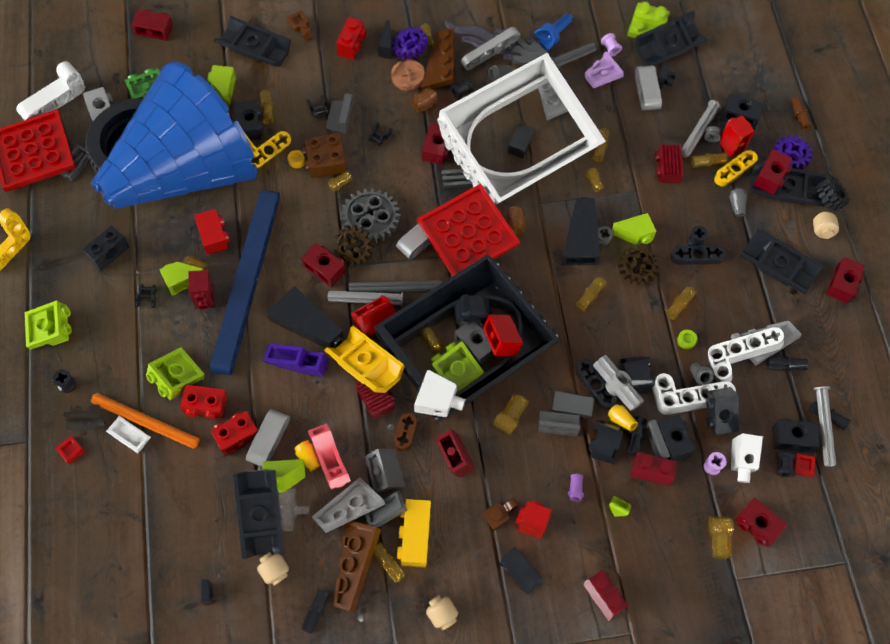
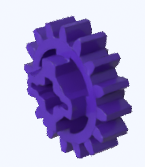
[391,26,429,60]
[773,134,813,170]

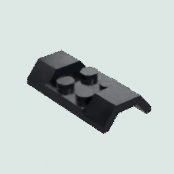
[636,10,708,66]
[214,16,291,67]
[749,162,827,207]
[740,228,823,295]
[233,469,285,559]

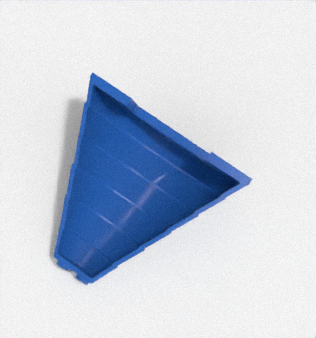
[91,61,257,209]

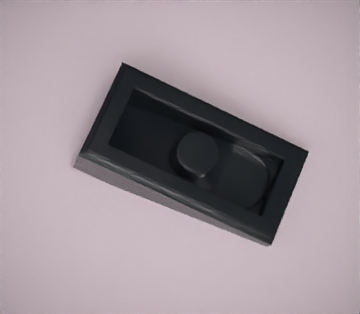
[378,20,391,59]
[507,124,536,158]
[499,547,543,595]

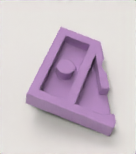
[585,52,624,88]

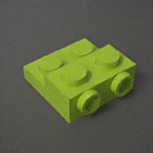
[627,2,670,38]
[25,300,72,350]
[428,341,484,393]
[146,347,205,400]

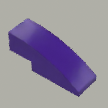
[263,343,329,377]

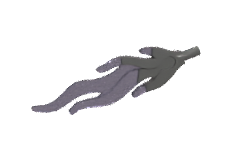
[444,21,560,67]

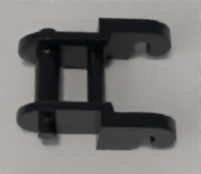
[307,95,329,118]
[368,122,392,146]
[135,284,157,308]

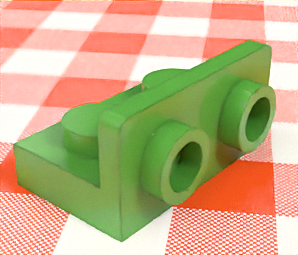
[125,68,160,99]

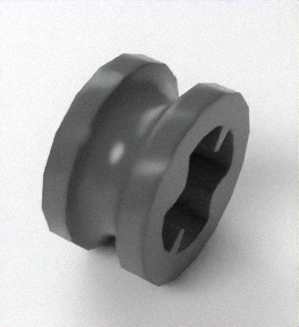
[705,126,722,143]
[598,226,613,245]

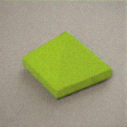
[609,496,632,517]

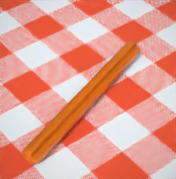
[91,393,200,449]

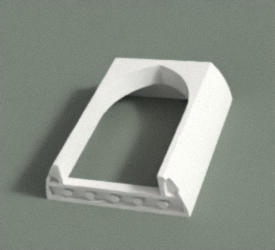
[437,53,606,205]

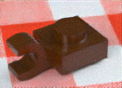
[286,11,312,41]
[482,498,519,531]

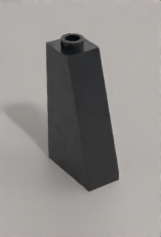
[561,197,601,266]
[266,286,344,348]

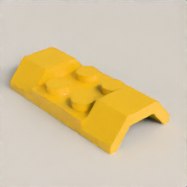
[324,326,404,393]

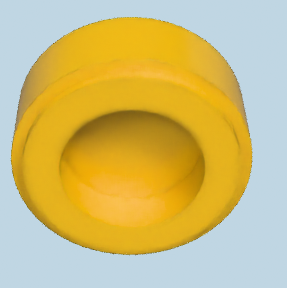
[287,150,306,168]

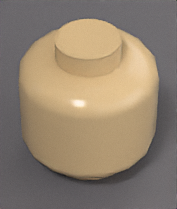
[813,212,839,239]
[257,552,289,585]
[426,595,458,630]

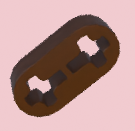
[394,413,417,452]

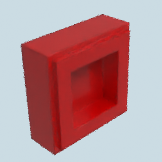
[55,435,85,465]
[793,453,816,477]

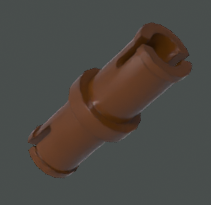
[790,97,813,131]

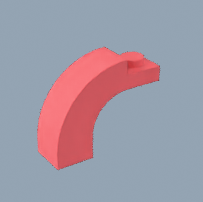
[308,424,350,489]

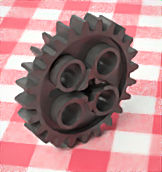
[341,188,400,243]

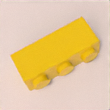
[397,499,431,567]

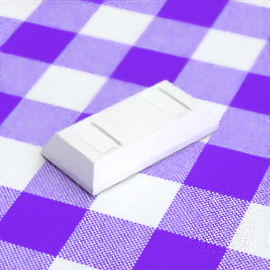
[106,416,151,453]

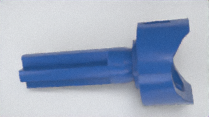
[534,13,573,50]

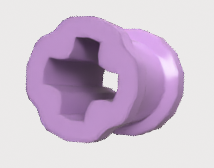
[601,33,622,56]
[703,452,726,475]

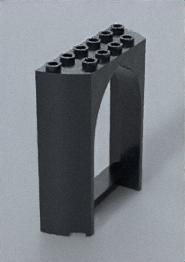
[374,254,559,422]

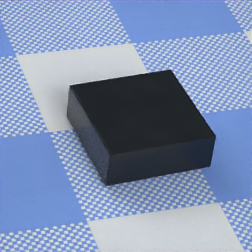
[200,579,214,605]

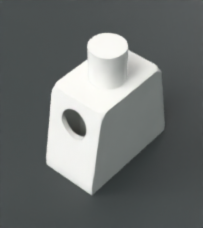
[414,370,466,417]
[731,434,763,483]

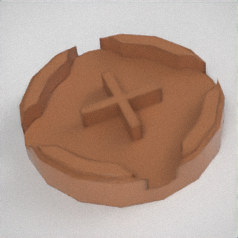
[391,60,425,91]

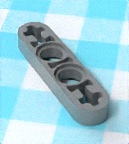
[461,27,520,70]

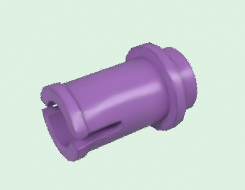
[568,474,584,502]

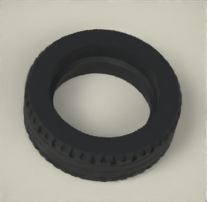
[85,98,144,174]

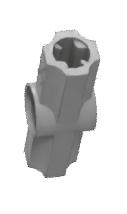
[593,355,644,412]

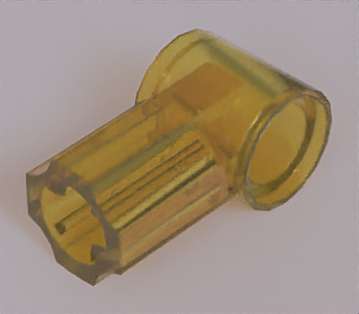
[493,394,529,435]
[708,516,733,559]

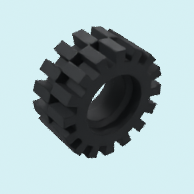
[817,176,849,212]

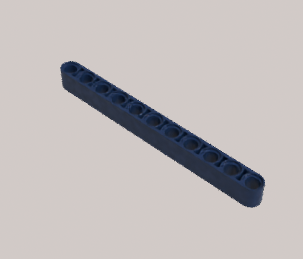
[210,189,280,376]

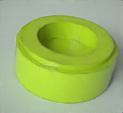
[677,329,698,350]

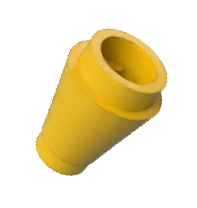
[608,404,638,432]
[294,440,321,472]

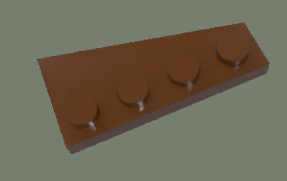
[421,28,456,92]
[333,521,381,613]

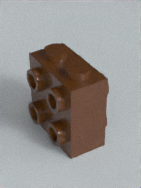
[302,133,347,178]

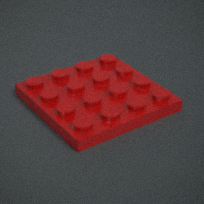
[0,109,76,193]
[417,183,520,276]

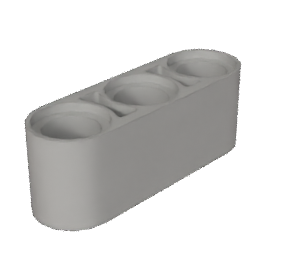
[635,66,662,110]
[396,224,431,260]
[246,408,290,467]

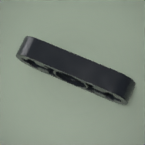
[671,245,726,265]
[575,359,617,410]

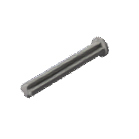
[682,100,721,158]
[328,291,404,307]
[813,386,836,467]

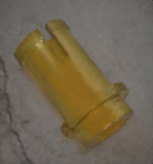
[420,24,434,47]
[586,168,604,192]
[328,171,352,191]
[183,255,209,270]
[421,327,443,352]

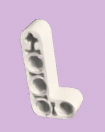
[17,61,85,120]
[708,327,784,382]
[652,373,736,415]

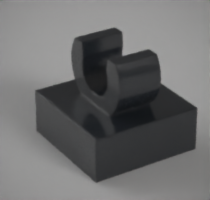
[658,64,676,89]

